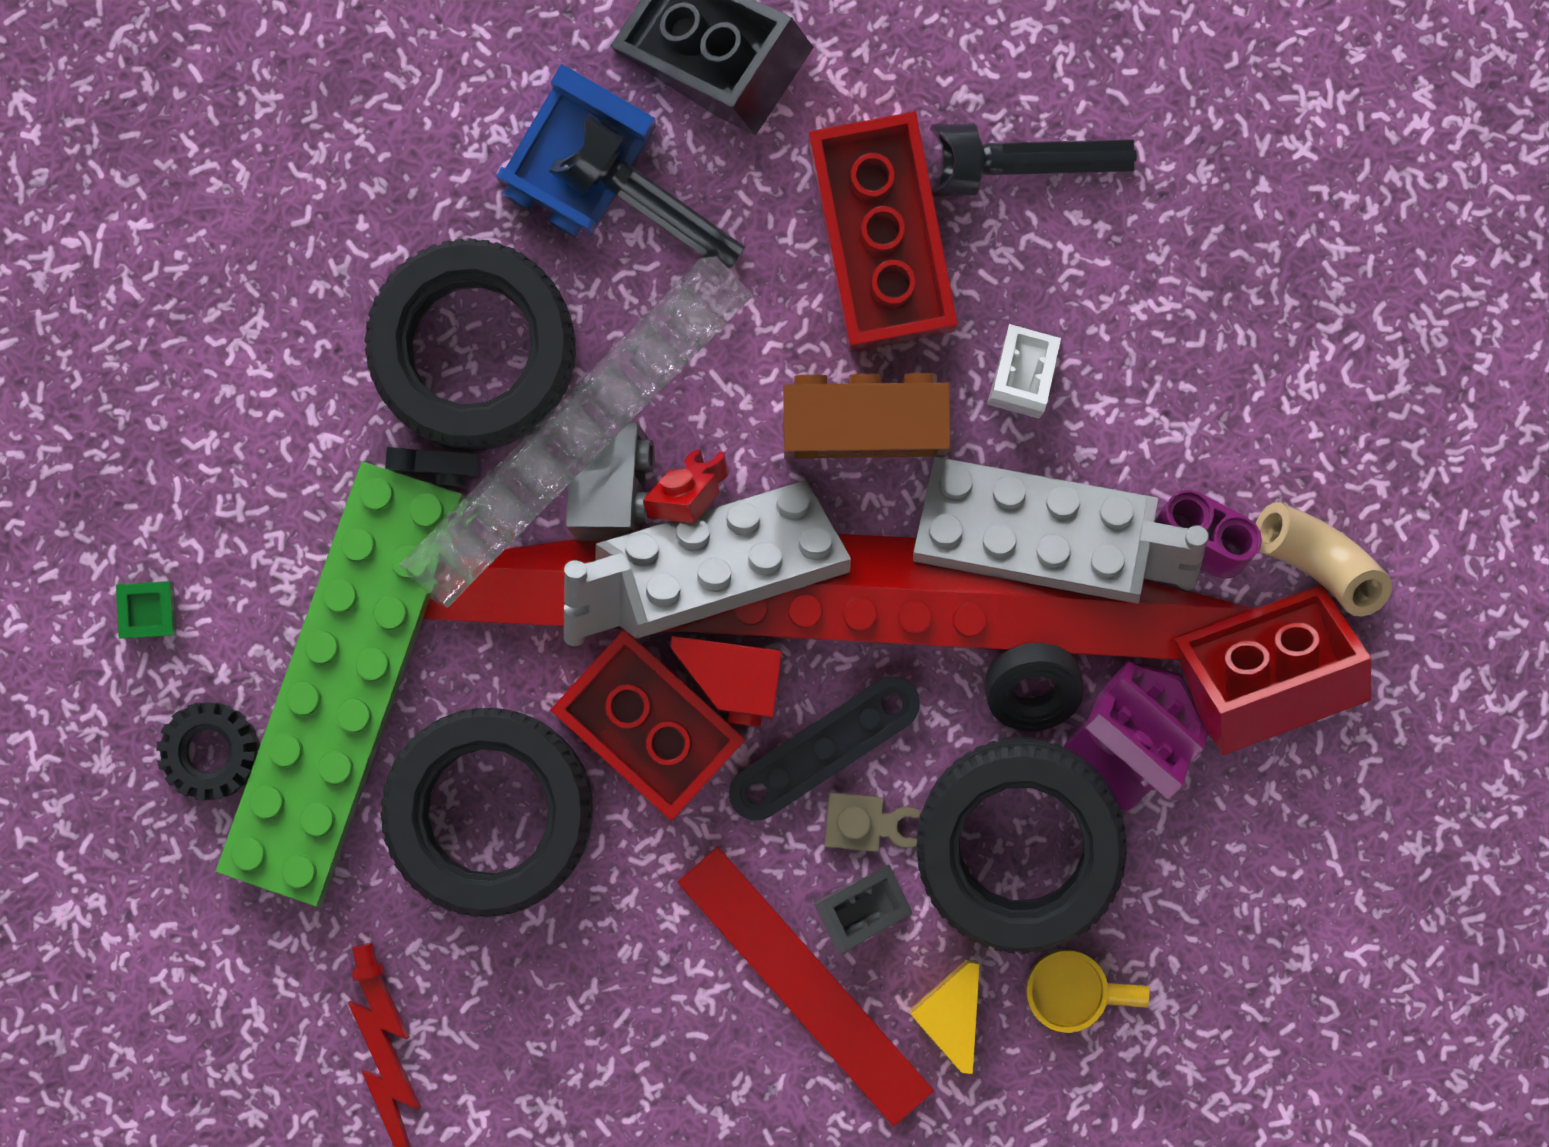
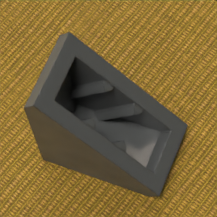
[814,865,912,954]

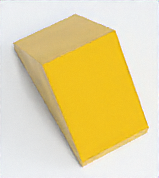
[909,960,980,1074]

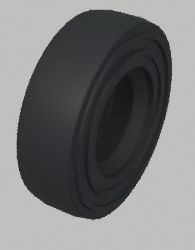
[985,643,1084,731]

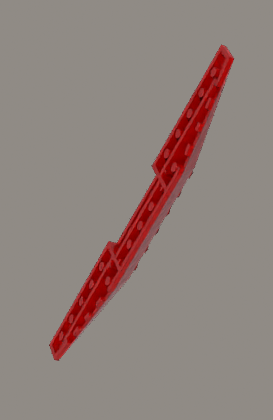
[423,529,1256,660]

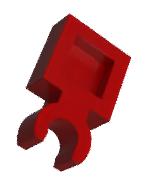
[643,450,730,523]

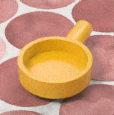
[1025,949,1150,1033]

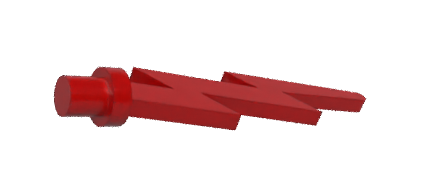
[347,942,421,1147]

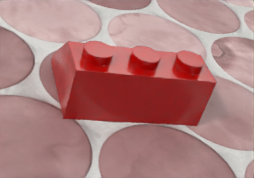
[1174,585,1372,756]

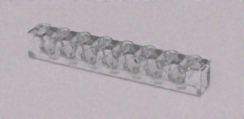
[398,256,754,608]

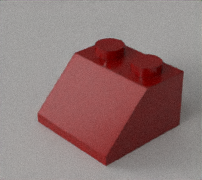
[670,636,782,728]

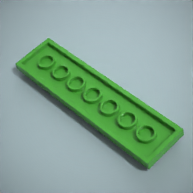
[215,461,466,908]

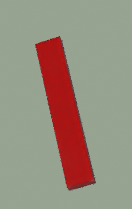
[677,846,934,1127]

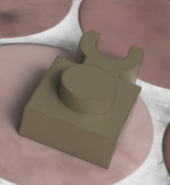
[824,792,920,852]

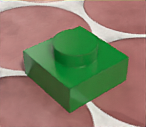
[116,581,177,639]

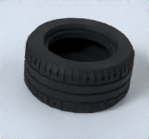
[364,238,576,451]
[380,708,593,917]
[916,737,1127,954]

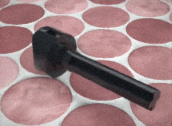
[549,112,745,273]
[930,123,1137,197]

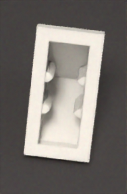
[987,324,1061,419]

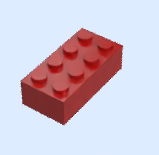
[808,111,958,352]

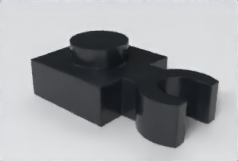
[385,447,482,488]

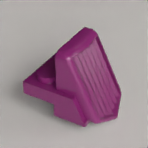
[1064,658,1209,811]

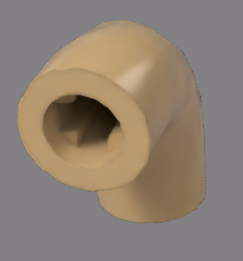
[1256,502,1392,617]

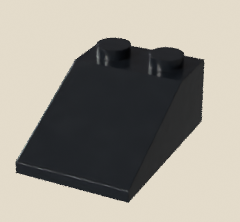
[610,0,814,136]

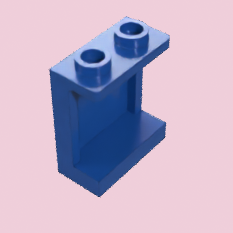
[496,64,657,238]

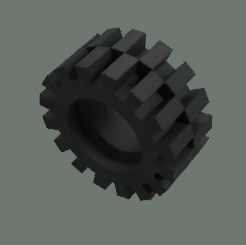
[156,702,260,801]

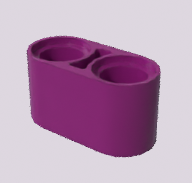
[1154,490,1262,579]

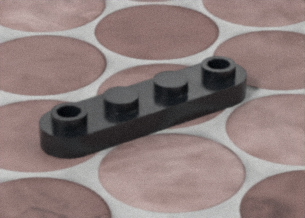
[729,677,920,821]

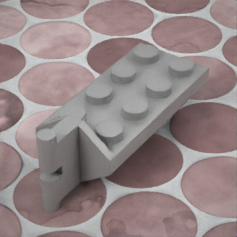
[913,456,1208,604]
[564,480,851,646]

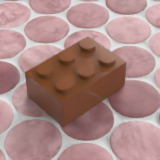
[783,373,950,459]

